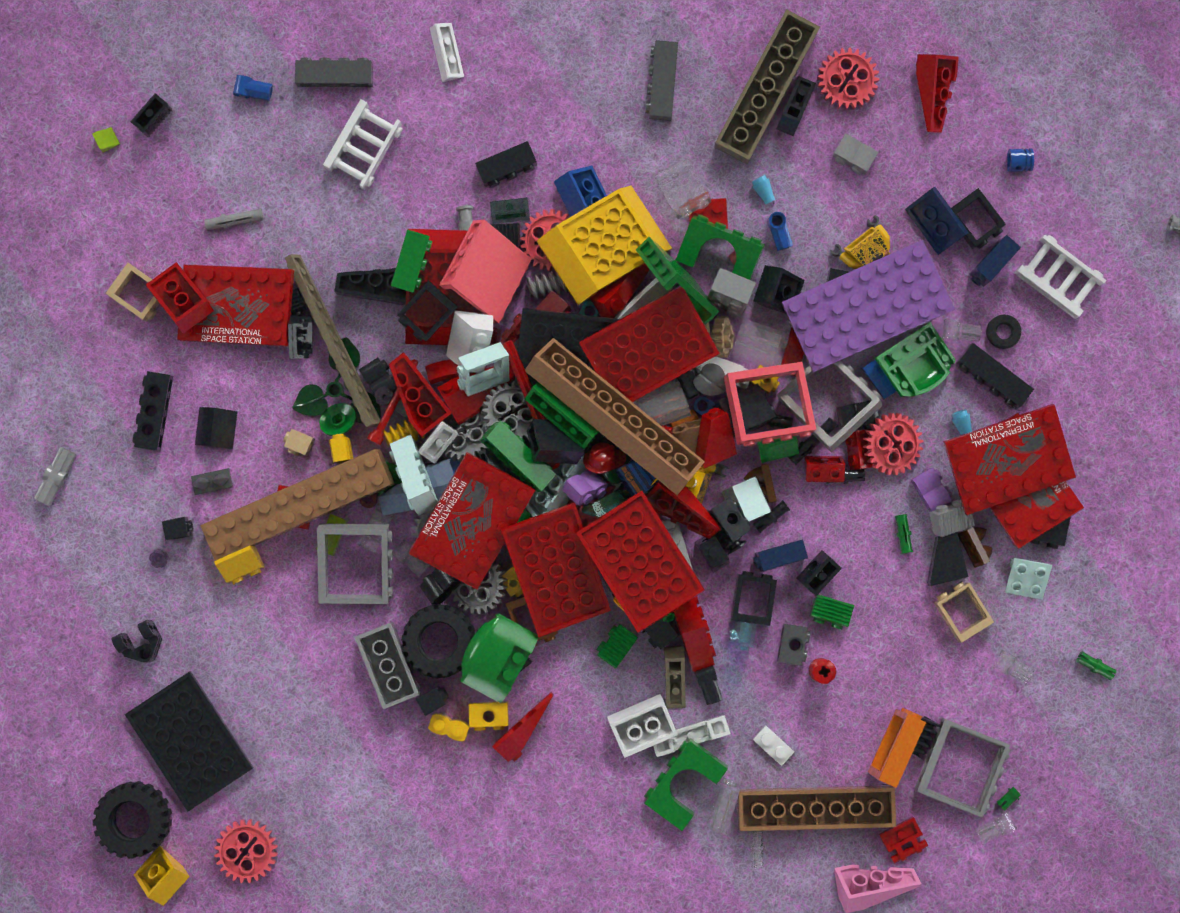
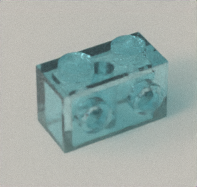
[729,621,757,651]

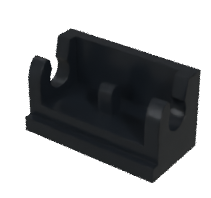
[288,316,313,359]

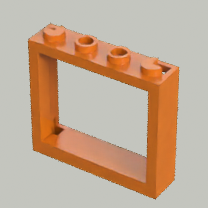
[868,708,926,788]

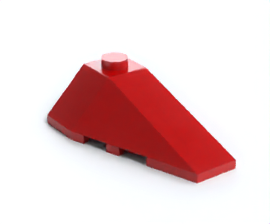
[916,54,959,133]
[591,263,650,318]
[388,352,452,437]
[437,363,515,425]

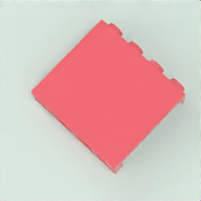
[440,219,531,323]

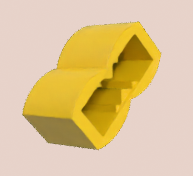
[329,434,354,464]
[428,713,470,741]

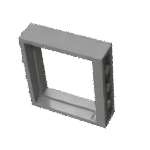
[777,361,882,453]
[317,524,393,604]
[914,718,1010,817]

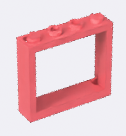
[724,362,816,447]

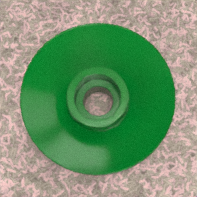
[319,403,356,436]

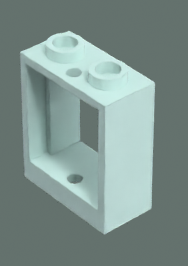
[457,342,510,396]

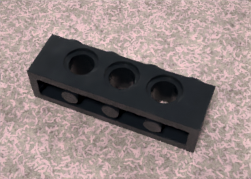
[132,371,174,452]

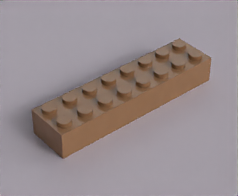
[737,785,896,831]

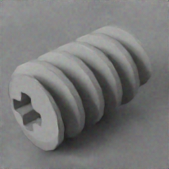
[527,272,568,300]

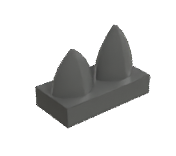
[191,468,233,495]

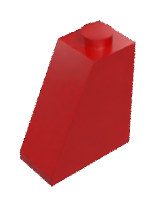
[695,408,737,469]

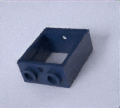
[969,235,1021,287]
[753,540,808,571]

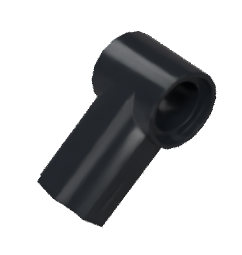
[695,666,722,705]

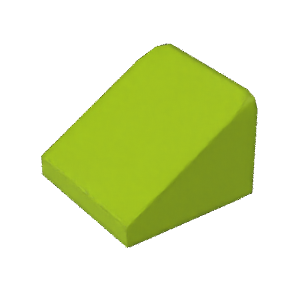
[92,127,120,153]

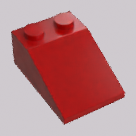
[146,262,214,333]

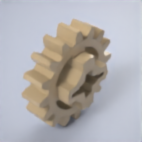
[710,316,735,358]

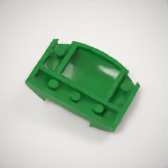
[875,322,956,397]
[460,613,538,703]

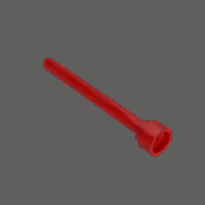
[367,359,418,445]

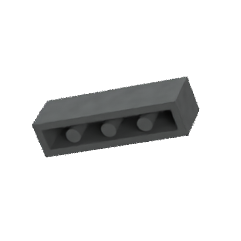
[645,40,678,121]
[295,57,373,87]

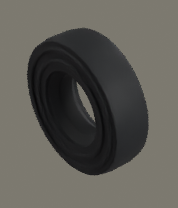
[986,314,1022,349]

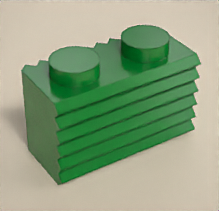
[809,594,854,630]
[596,624,638,669]

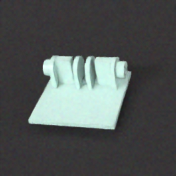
[1005,558,1052,600]

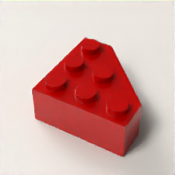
[673,596,716,672]

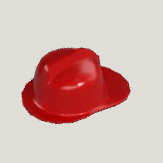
[583,442,626,474]

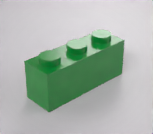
[391,229,432,293]

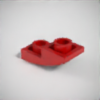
[425,359,459,385]

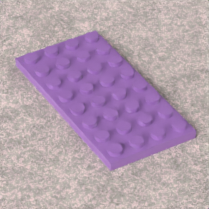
[781,240,955,373]

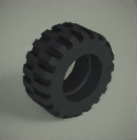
[401,604,475,679]
[93,781,172,859]

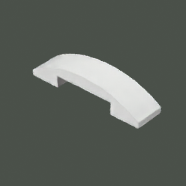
[653,715,731,757]

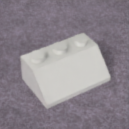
[446,310,493,373]
[607,694,678,758]

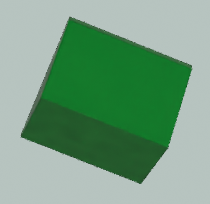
[756,436,799,463]

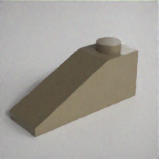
[664,646,686,708]

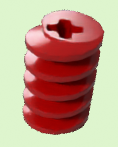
[809,658,836,684]

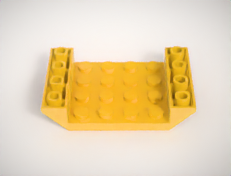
[537,186,672,305]

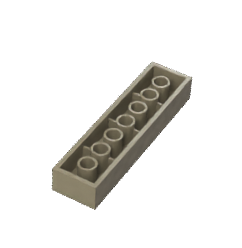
[714,9,820,164]

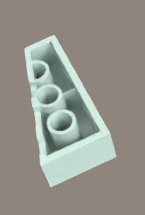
[389,435,438,516]

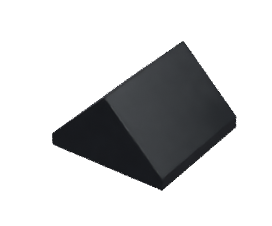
[195,407,238,449]

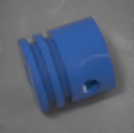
[1007,148,1034,172]

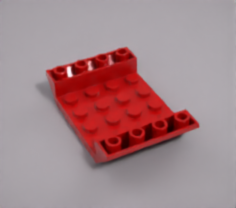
[405,229,482,345]

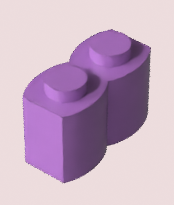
[910,468,952,512]
[562,470,608,506]

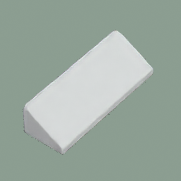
[430,23,464,82]

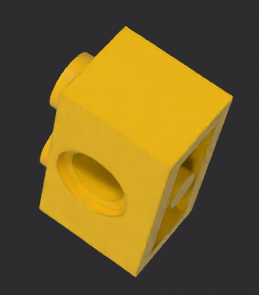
[469,701,509,731]

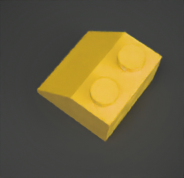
[214,546,265,585]
[134,846,190,906]

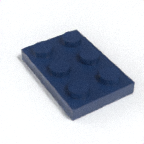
[905,187,968,255]

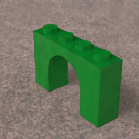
[675,214,765,280]
[644,738,728,831]

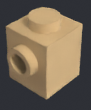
[283,429,315,456]

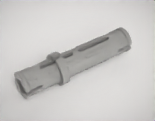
[204,208,264,231]

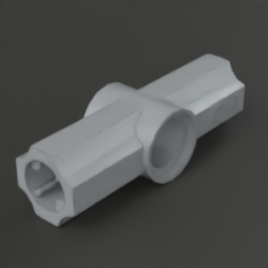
[34,447,77,506]

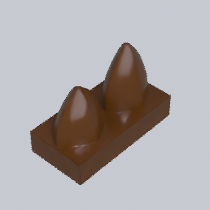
[744,463,777,503]
[957,527,993,568]

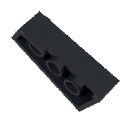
[334,268,406,306]

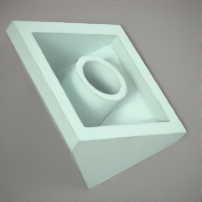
[722,477,771,521]

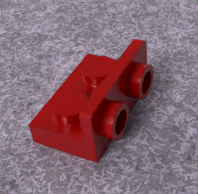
[845,429,873,470]
[804,456,845,482]

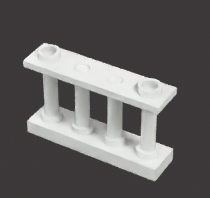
[323,99,403,190]
[1014,235,1107,319]

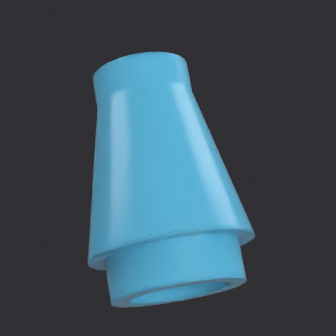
[752,175,775,205]
[952,409,972,435]

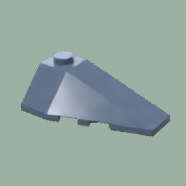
[378,459,454,515]

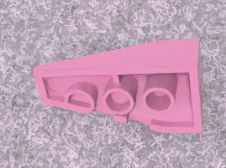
[834,865,921,913]

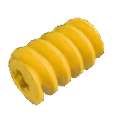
[383,420,425,448]

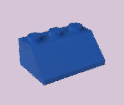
[554,165,607,217]

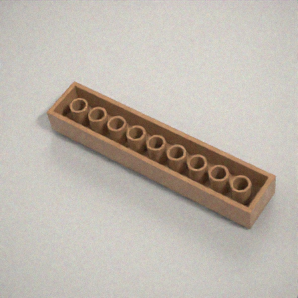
[525,338,705,495]
[200,449,395,561]

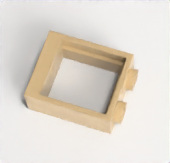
[105,263,160,322]
[934,582,994,643]

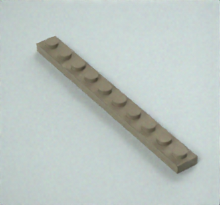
[285,254,380,428]

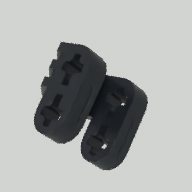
[111,620,162,663]

